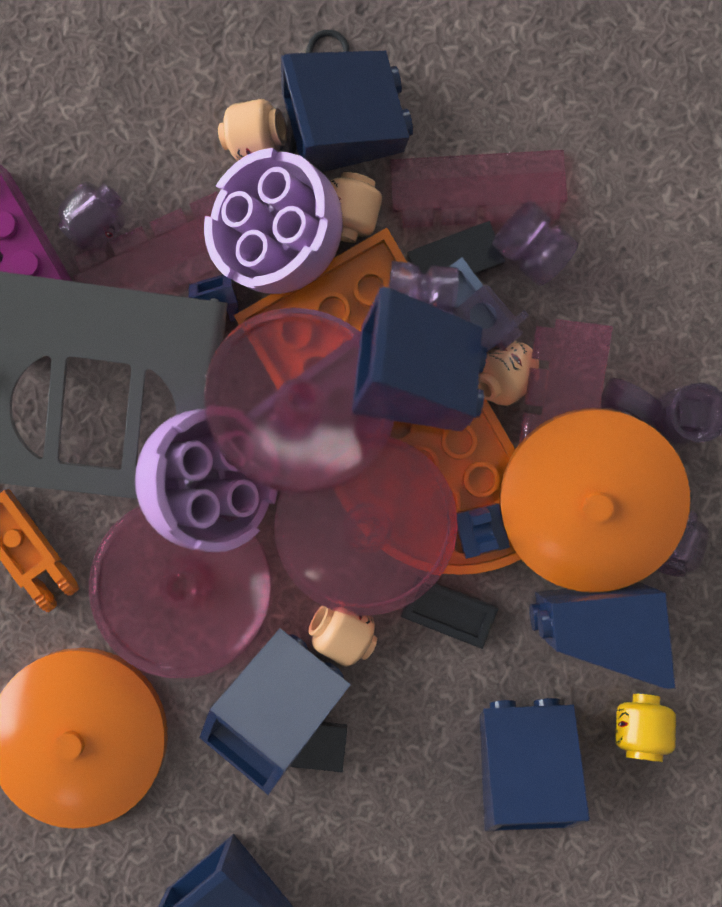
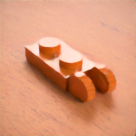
[0,489,79,613]

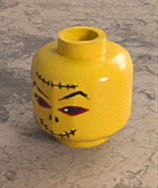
[615,694,676,762]

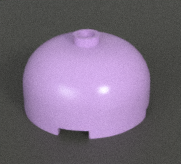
[204,148,343,294]
[135,408,279,552]

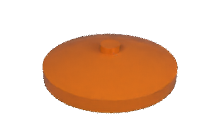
[500,408,690,592]
[0,648,168,829]

